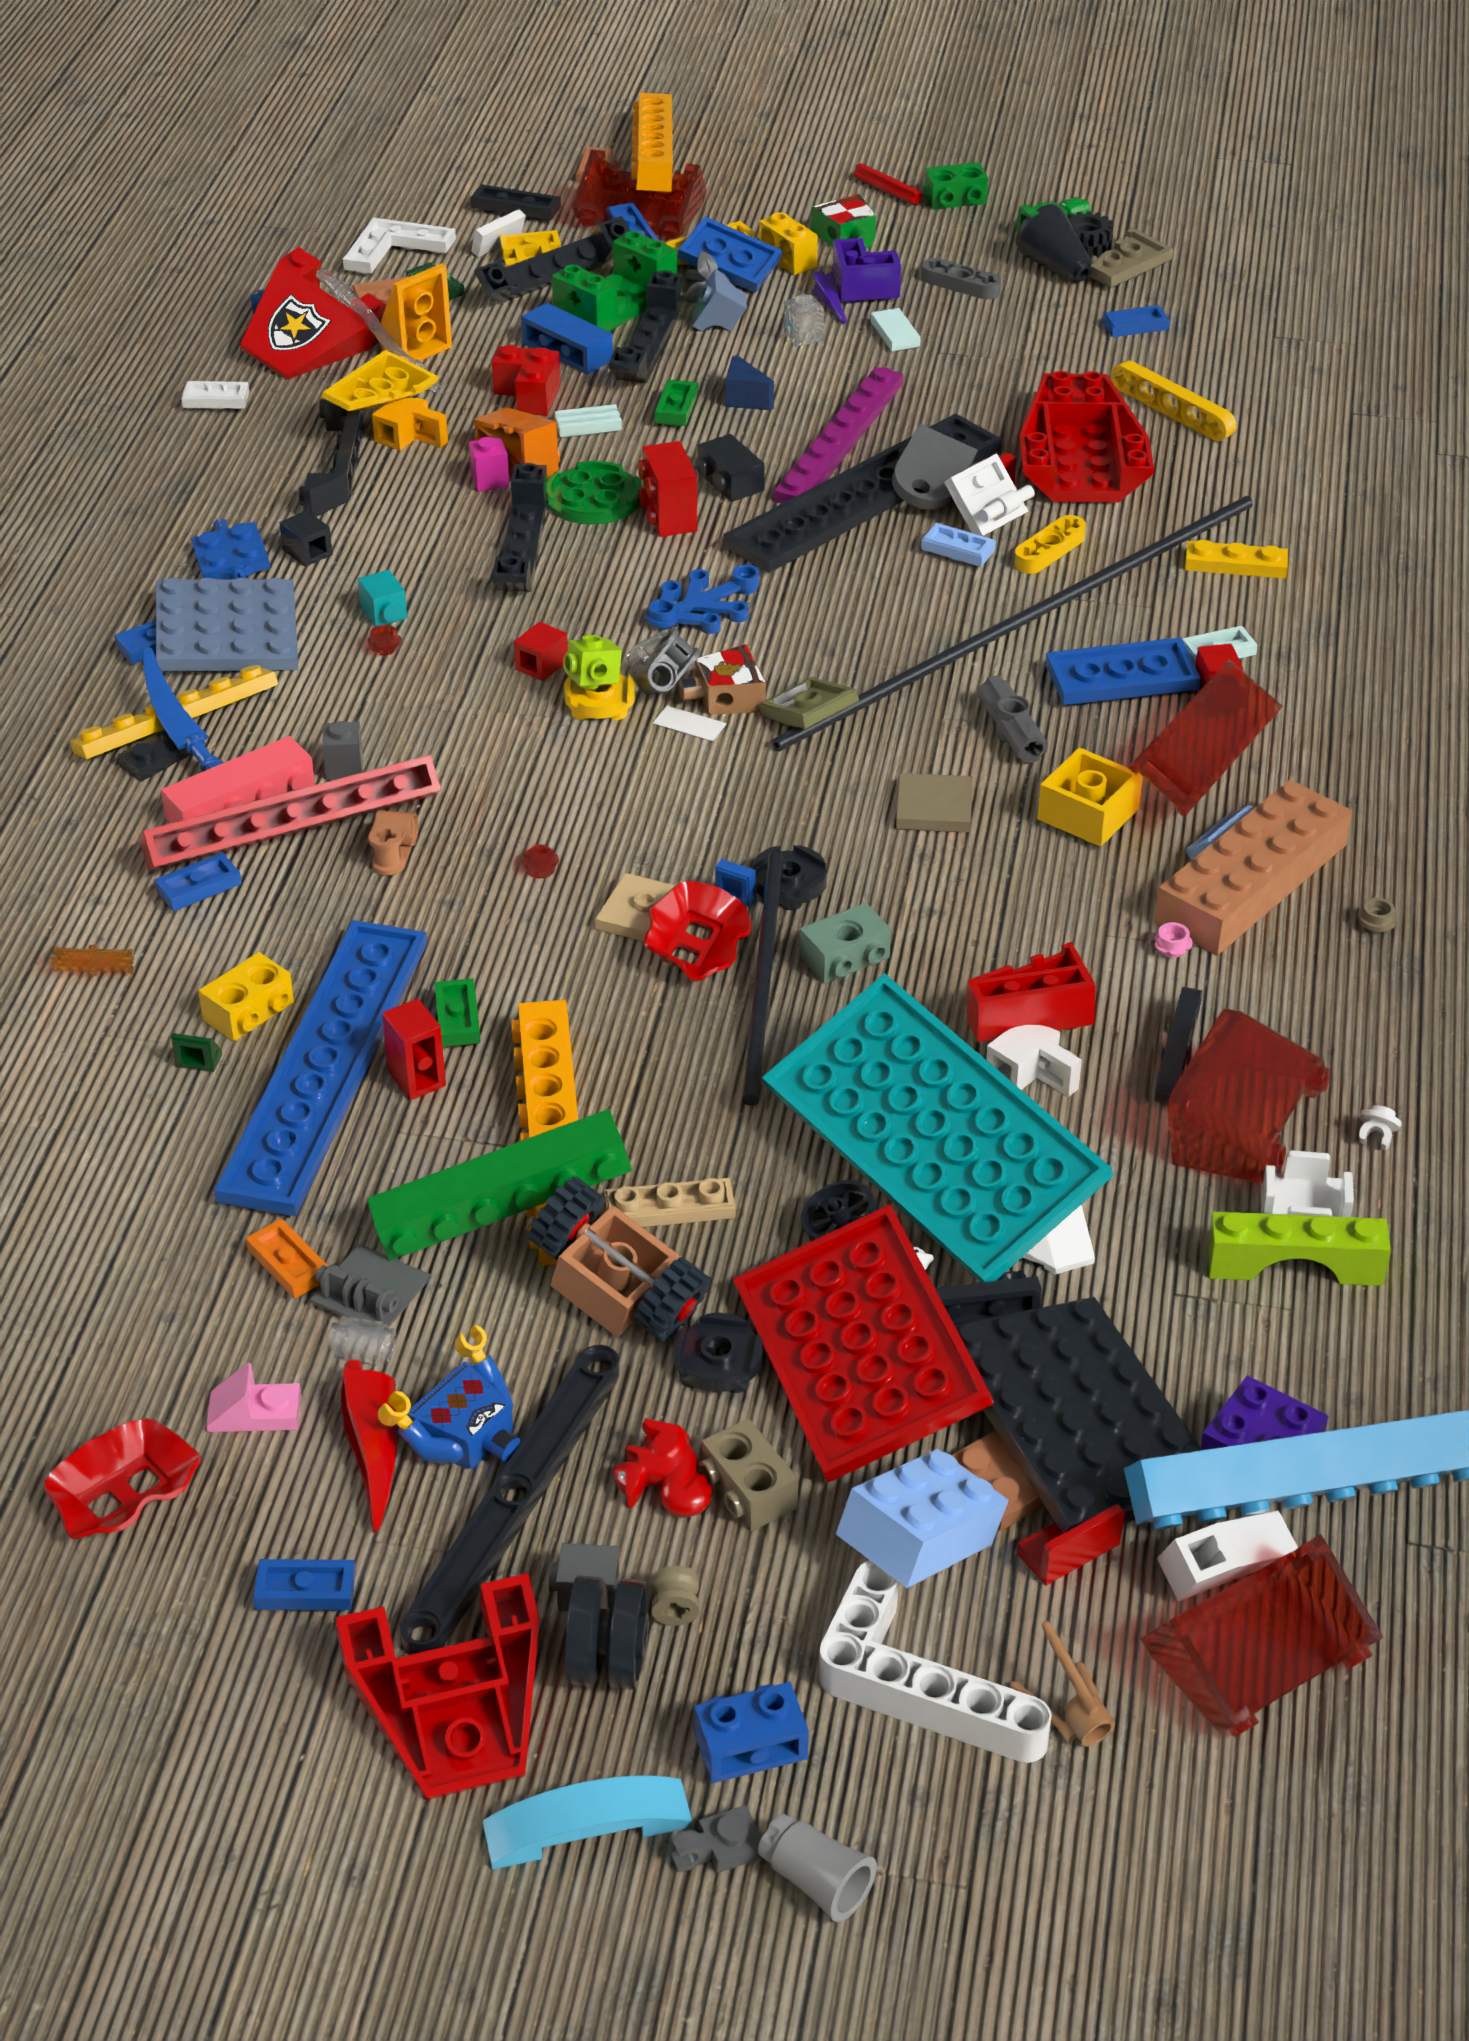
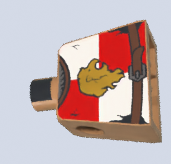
[679,644,766,715]

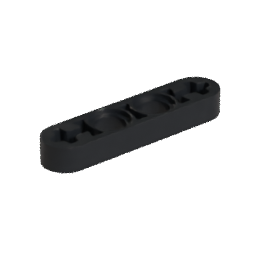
[1154,986,1203,1105]

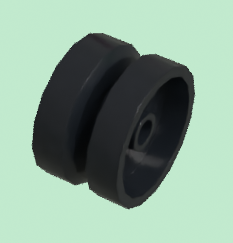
[565,1575,648,1690]

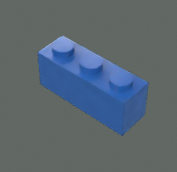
[521,303,613,375]

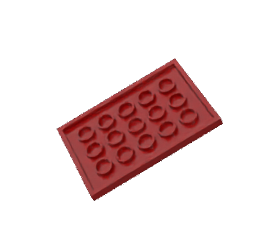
[733,1204,994,1483]

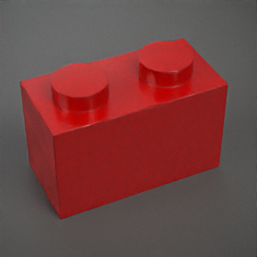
[382,998,446,1101]

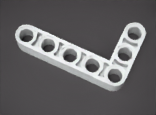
[819,1560,1052,1763]

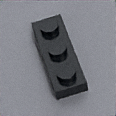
[471,184,561,221]

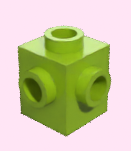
[563,635,622,689]

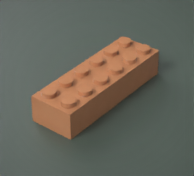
[1154,779,1352,956]

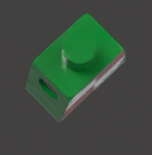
[811,194,876,248]

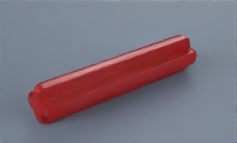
[853,163,922,205]

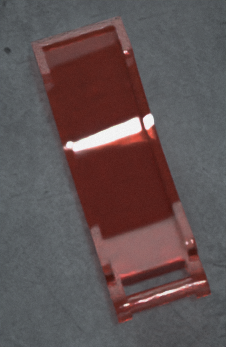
[1128,659,1283,817]

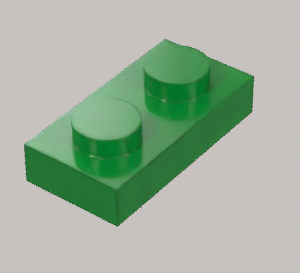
[655,379,698,427]
[434,978,481,1047]

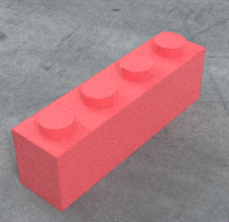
[161,736,315,823]

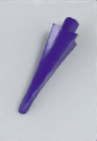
[812,270,847,324]

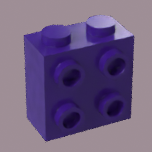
[1200,1375,1329,1504]

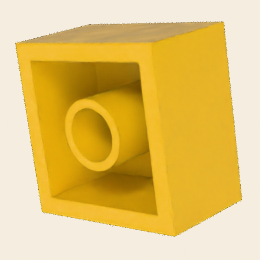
[1037,747,1143,847]

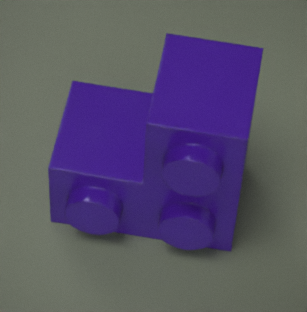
[833,238,901,303]

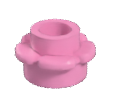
[1154,922,1193,958]

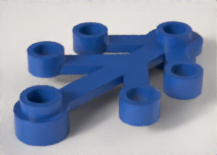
[646,565,759,634]

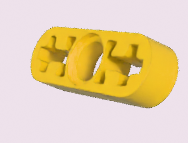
[1014,515,1086,574]

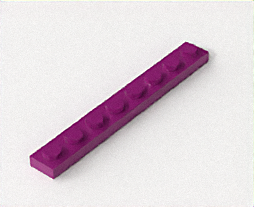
[774,367,904,503]

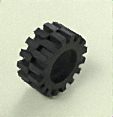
[1068,211,1114,258]

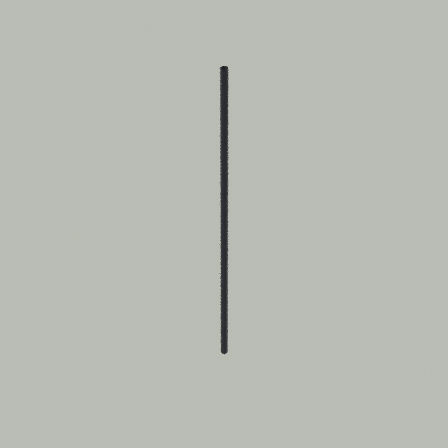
[772,496,1253,752]

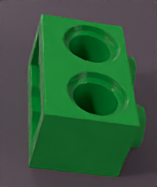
[923,162,988,210]

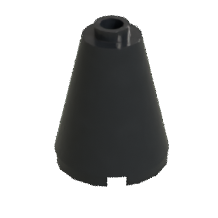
[1015,204,1092,283]

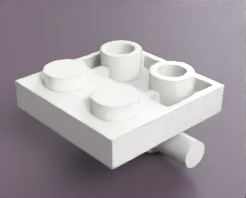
[944,454,1034,536]

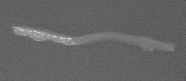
[316,268,442,393]

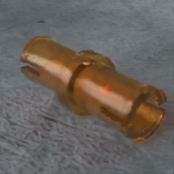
[52,945,134,976]

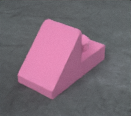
[206,1363,302,1432]

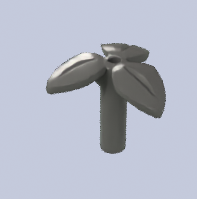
[684,251,731,303]

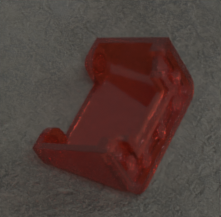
[572,149,706,239]
[1167,1008,1330,1184]
[1140,1534,1384,1737]

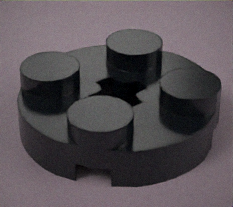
[753,845,827,911]
[674,1313,763,1393]

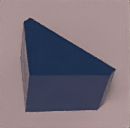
[725,355,774,410]

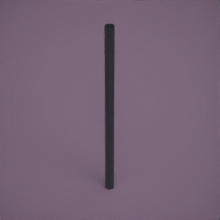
[742,852,783,1105]

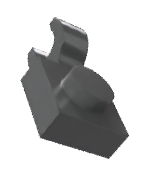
[670,1805,762,1873]

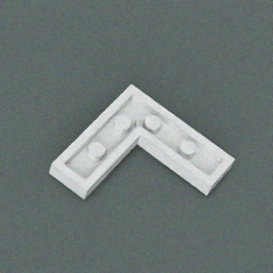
[343,218,456,274]

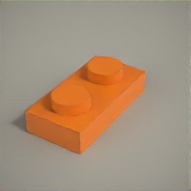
[245,1218,328,1299]

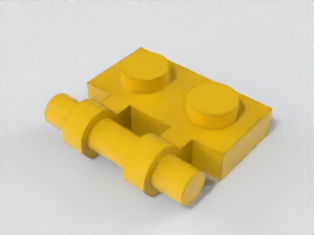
[499,230,561,267]

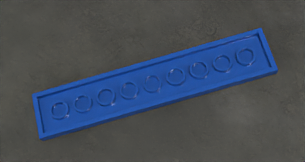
[214,920,427,1216]

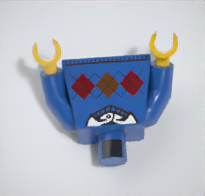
[378,1325,520,1469]

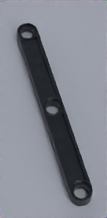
[400,1345,620,1655]

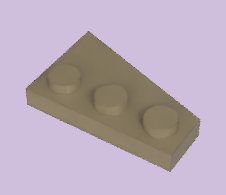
[1090,227,1173,288]

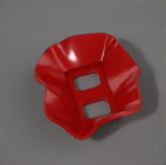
[644,881,752,981]
[44,1419,201,1539]

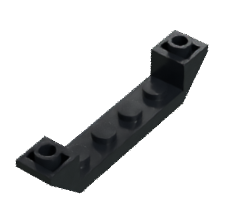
[474,215,630,303]
[609,270,683,383]
[299,387,364,517]
[492,463,547,592]

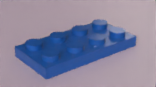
[1045,637,1201,705]

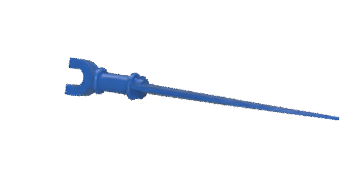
[143,647,224,772]

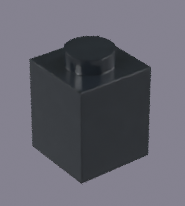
[279,510,333,567]

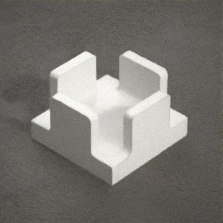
[1260,1150,1354,1217]

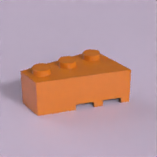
[474,407,560,480]

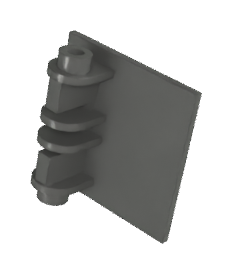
[310,1244,431,1334]

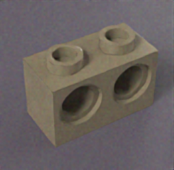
[699,1418,798,1532]

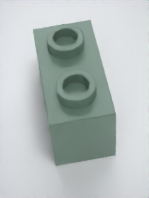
[799,902,891,984]

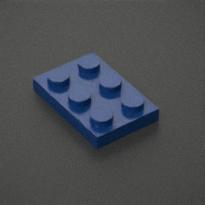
[677,216,783,293]

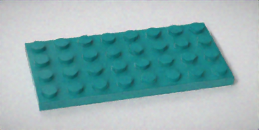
[762,973,1114,1283]

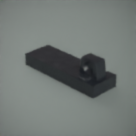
[935,1270,1042,1326]

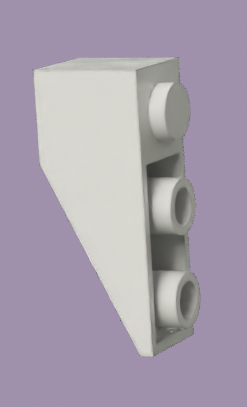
[1157,1510,1300,1601]

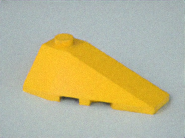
[322,350,439,411]

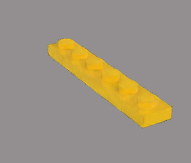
[70,665,278,759]

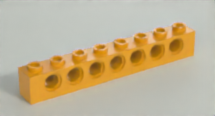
[631,92,673,192]
[511,1000,578,1266]

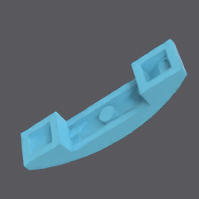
[483,1776,692,1870]

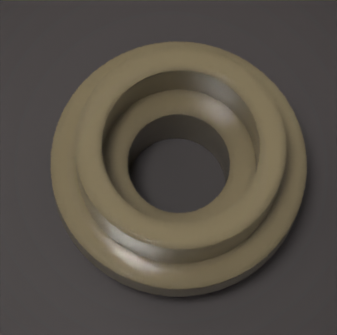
[1358,898,1397,933]

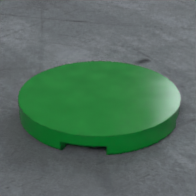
[546,461,642,525]

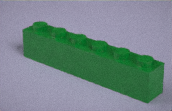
[367,1109,633,1261]

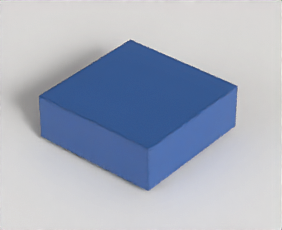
[715,859,755,907]

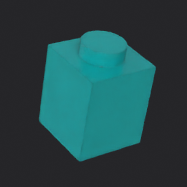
[357,569,407,627]

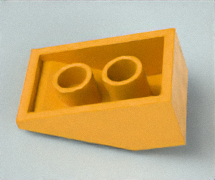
[379,263,452,364]

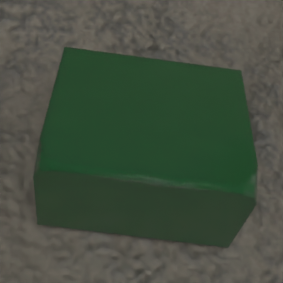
[171,1033,222,1072]

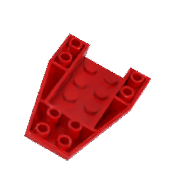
[1019,371,1154,503]

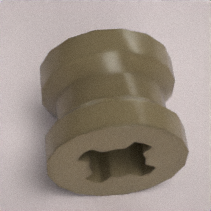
[652,1566,699,1626]

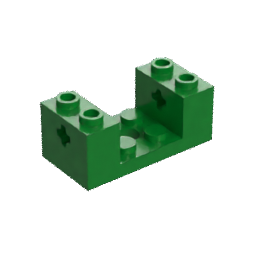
[552,231,677,332]

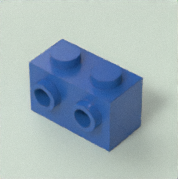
[695,1681,809,1784]

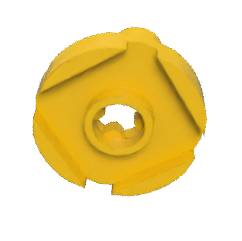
[564,671,635,720]

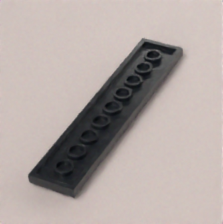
[723,413,1001,573]

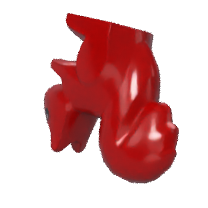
[612,1418,712,1517]

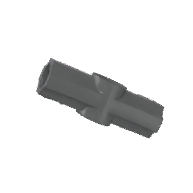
[978,675,1048,763]

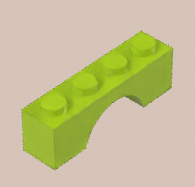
[1207,1211,1391,1286]

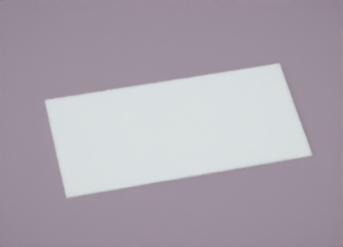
[653,706,727,741]

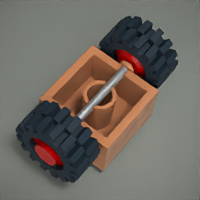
[528,1176,711,1342]

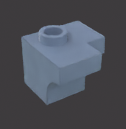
[692,269,747,332]

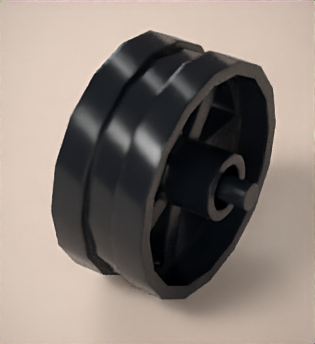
[801,1180,880,1241]

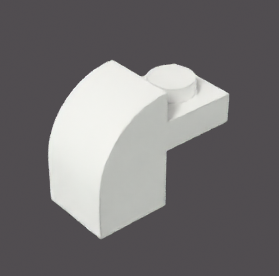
[986,1025,1082,1097]

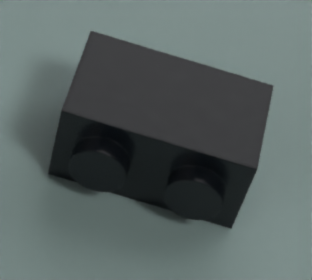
[695,434,765,502]

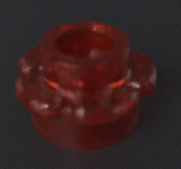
[367,625,402,656]
[522,844,559,879]

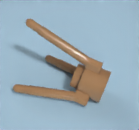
[1009,1621,1115,1747]

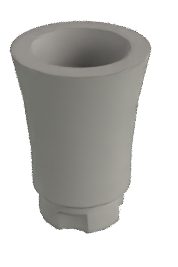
[758,1813,877,1922]

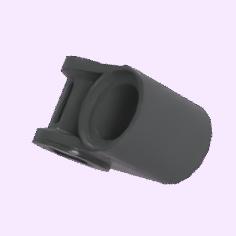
[636,627,701,695]

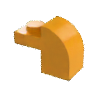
[372,398,448,451]

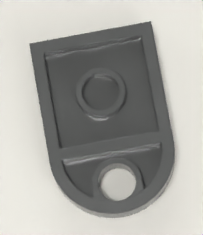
[892,424,978,509]

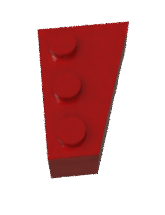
[967,942,1096,1042]

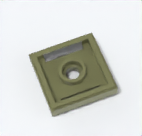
[759,677,859,729]

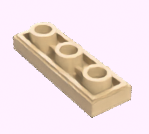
[604,1178,735,1227]

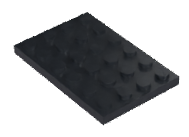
[955,1297,1201,1533]

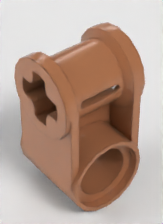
[368,810,418,876]

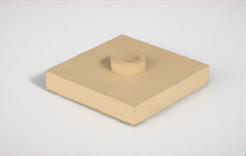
[595,873,675,942]

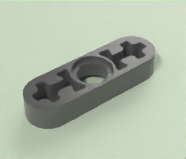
[921,258,1001,299]

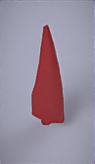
[340,1360,398,1533]

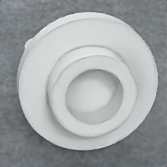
[1359,1105,1402,1150]

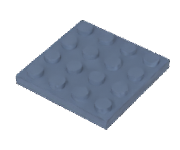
[156,578,298,671]

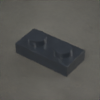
[118,729,192,782]

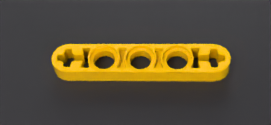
[1111,360,1236,441]

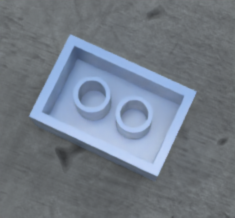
[836,1449,1009,1588]

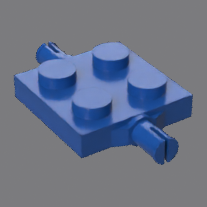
[191,518,271,580]

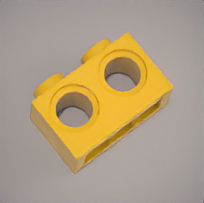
[759,212,818,275]
[198,952,294,1042]

